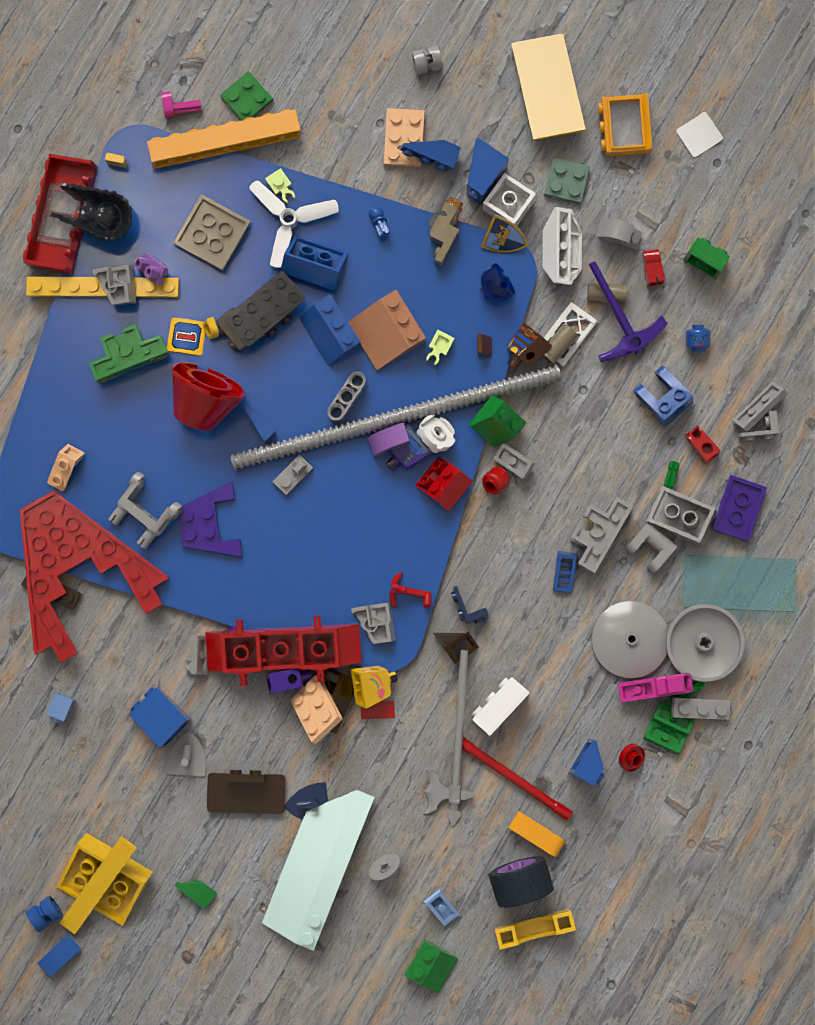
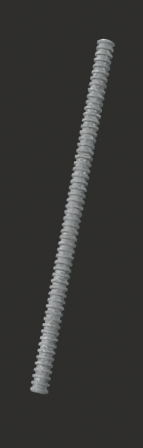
[230,365,562,471]

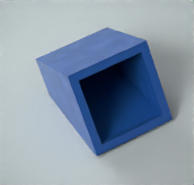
[466,137,509,205]
[130,687,192,748]

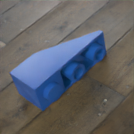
[397,140,461,172]

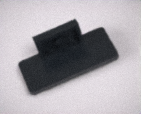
[225,271,305,347]

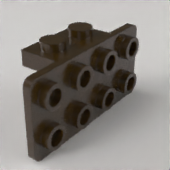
[207,770,285,814]

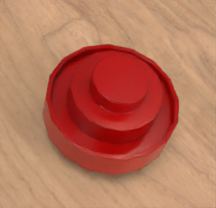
[619,743,645,772]

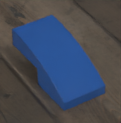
[37,935,81,977]

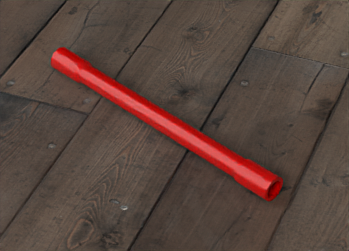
[462,737,573,821]

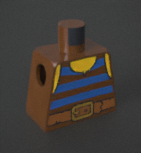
[506,323,552,370]

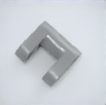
[625,522,678,573]

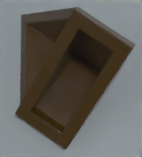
[433,632,479,664]

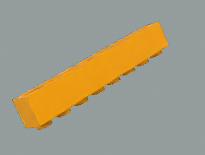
[147,109,301,169]

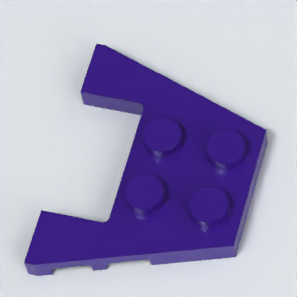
[178,482,242,557]

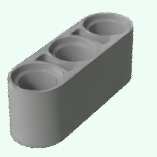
[328,372,366,423]

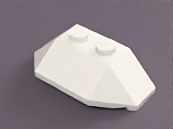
[542,207,582,285]

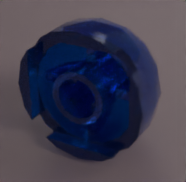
[480,263,516,302]

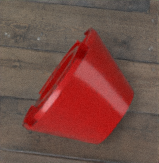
[172,362,246,431]

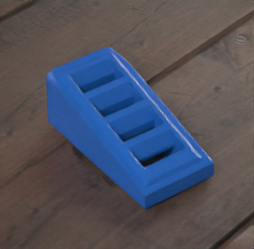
[244,406,276,444]
[553,551,577,593]

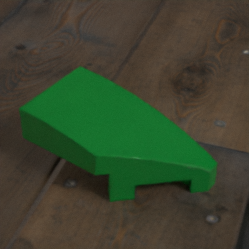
[175,879,217,909]

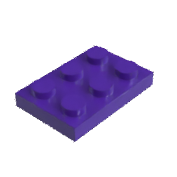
[711,475,767,542]

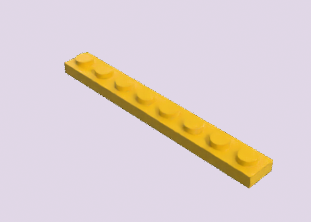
[26,277,179,298]

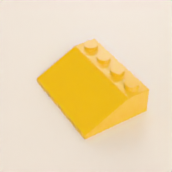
[56,833,153,926]

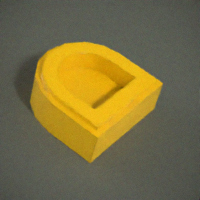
[203,317,219,339]

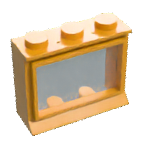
[598,93,652,157]

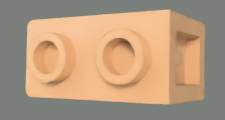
[47,444,85,491]

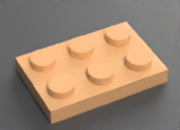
[384,108,425,167]
[290,675,343,744]

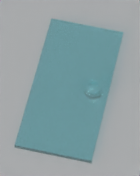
[684,555,797,612]

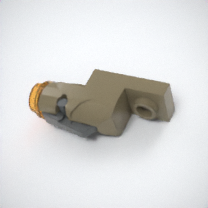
[428,197,463,266]

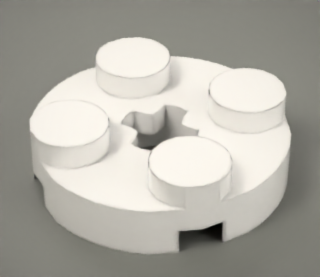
[417,415,455,453]

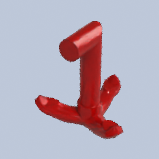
[389,572,431,609]

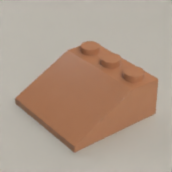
[348,290,426,371]

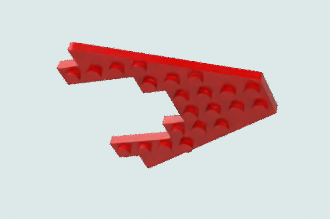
[20,491,169,663]

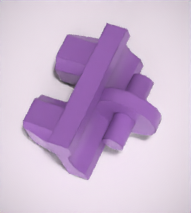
[134,252,168,286]

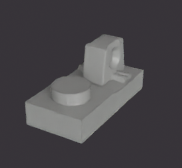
[494,443,535,479]
[273,455,313,496]
[185,635,208,675]

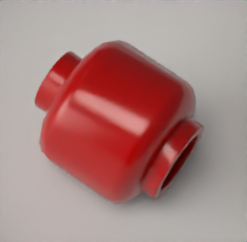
[482,467,510,495]

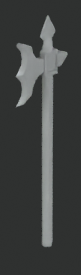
[423,650,475,827]

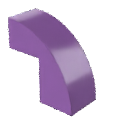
[367,423,409,457]

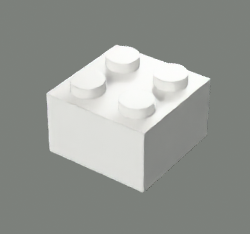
[483,173,536,226]

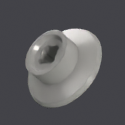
[369,854,400,882]

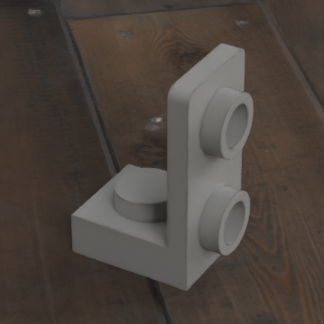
[738,410,779,442]

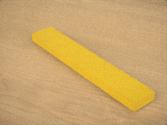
[59,836,137,934]

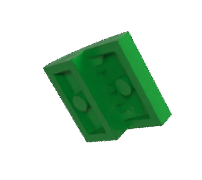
[643,701,695,755]

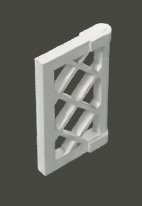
[544,302,598,367]

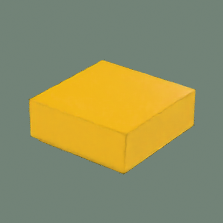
[105,153,127,168]

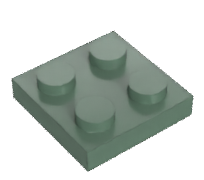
[544,158,590,204]

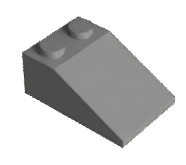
[647,486,717,547]

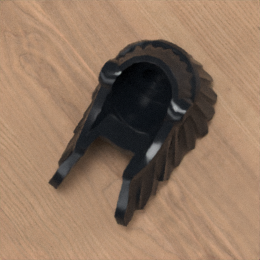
[51,182,133,241]

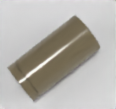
[587,282,627,304]
[542,324,578,365]

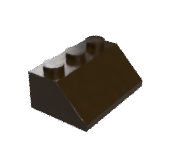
[297,668,354,734]

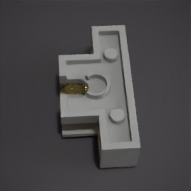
[570,497,633,574]

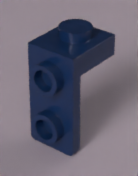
[451,585,489,624]

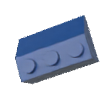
[280,235,348,290]
[299,294,361,366]
[569,739,604,786]

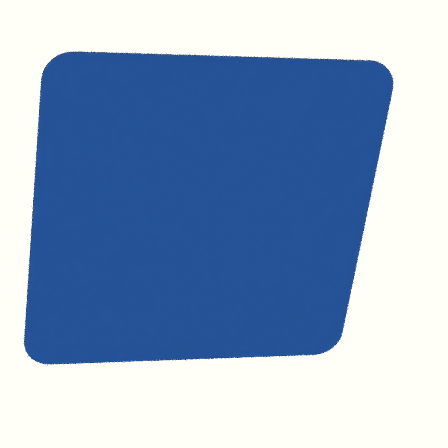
[0,124,537,672]

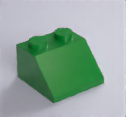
[684,237,730,280]
[469,395,527,447]
[405,938,458,993]

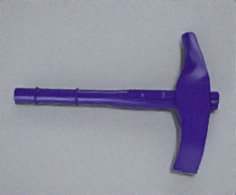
[588,261,668,362]

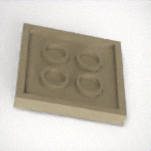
[173,194,251,271]

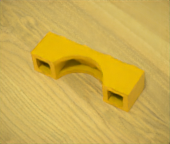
[494,909,576,950]

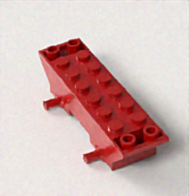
[205,615,362,686]

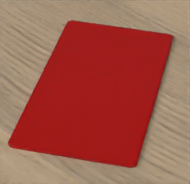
[361,701,395,719]

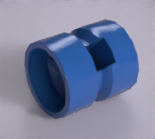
[26,896,63,932]

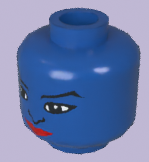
[686,325,711,352]

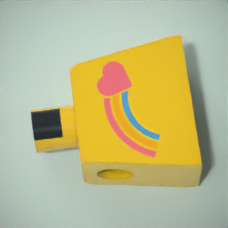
[351,666,398,709]

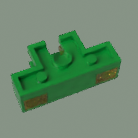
[89,324,170,384]

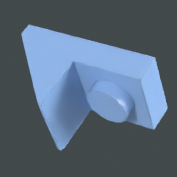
[424,889,460,926]

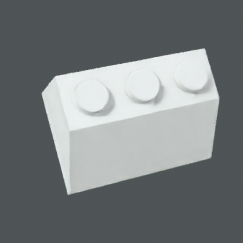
[472,677,530,736]

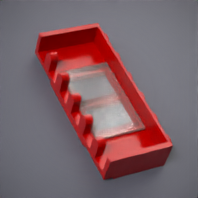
[23,154,98,275]

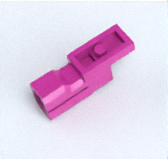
[618,673,693,702]

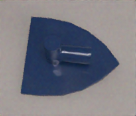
[285,782,328,820]

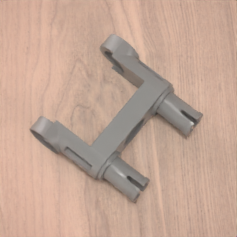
[108,471,183,549]

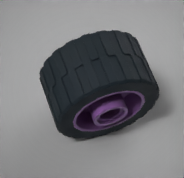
[489,856,554,908]

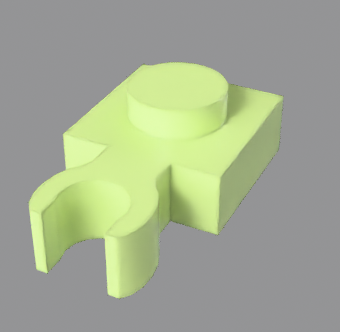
[265,168,295,204]
[426,330,455,366]

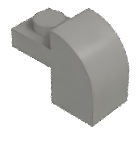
[596,219,642,250]

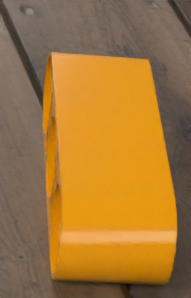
[508,811,566,858]

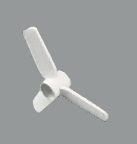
[249,181,339,268]

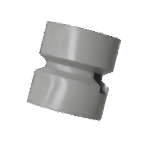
[412,45,443,76]

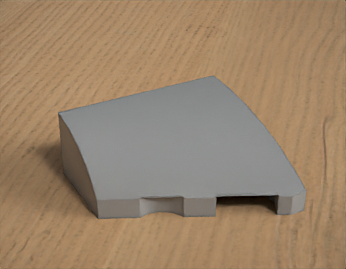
[93,265,136,305]
[351,602,396,644]

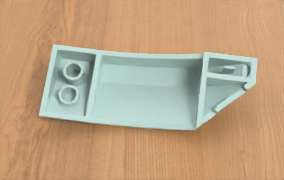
[262,790,374,951]

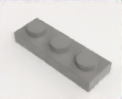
[732,381,787,432]
[671,697,730,720]

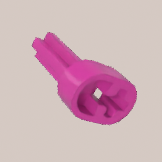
[161,91,202,118]

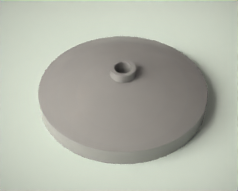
[592,601,668,678]
[666,604,745,682]

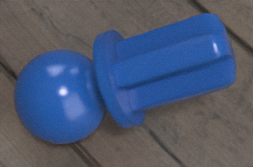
[369,206,390,238]

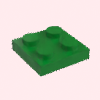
[220,71,273,121]

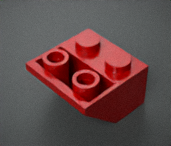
[415,456,473,511]

